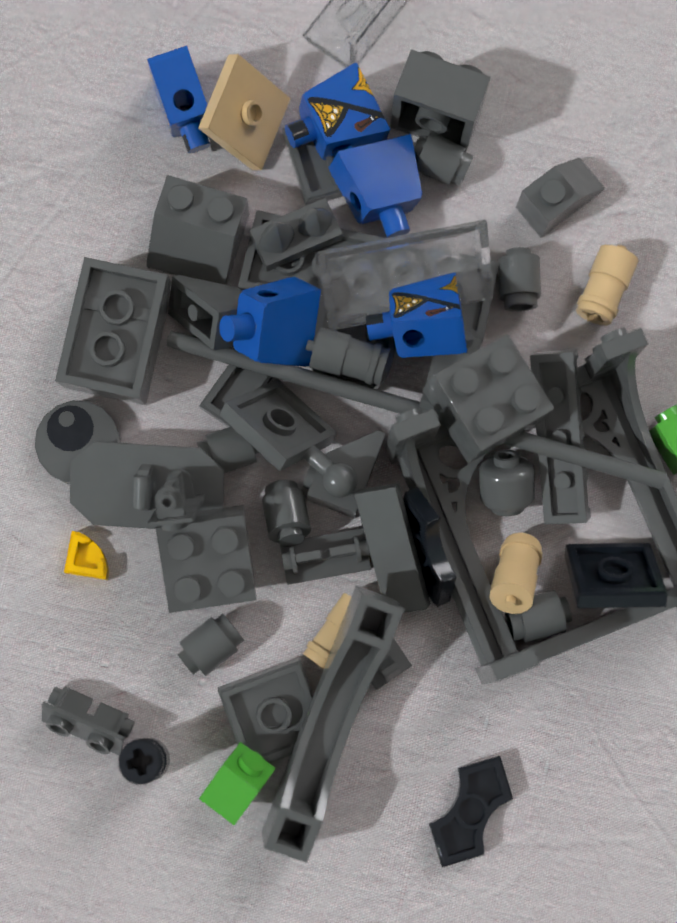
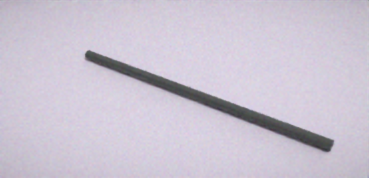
[167,331,667,490]

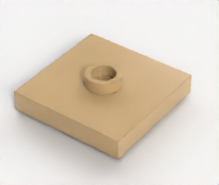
[198,54,291,170]

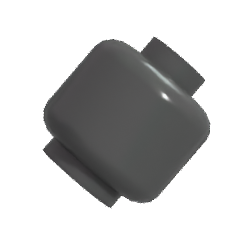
[479,450,535,517]

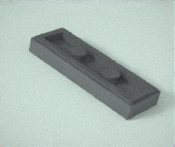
[354,483,431,613]

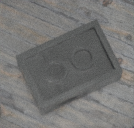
[55,257,172,406]

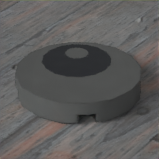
[35,400,121,484]

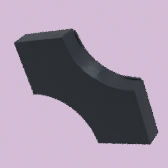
[403,487,457,607]
[429,755,513,868]

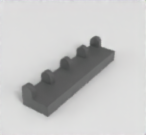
[530,349,591,524]

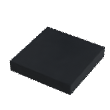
[564,543,668,608]

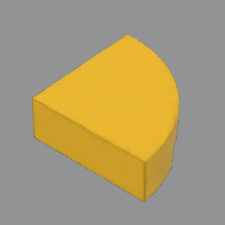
[64,531,109,581]

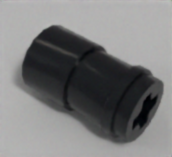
[118,738,170,785]

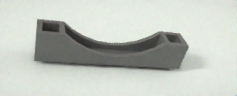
[262,585,404,863]

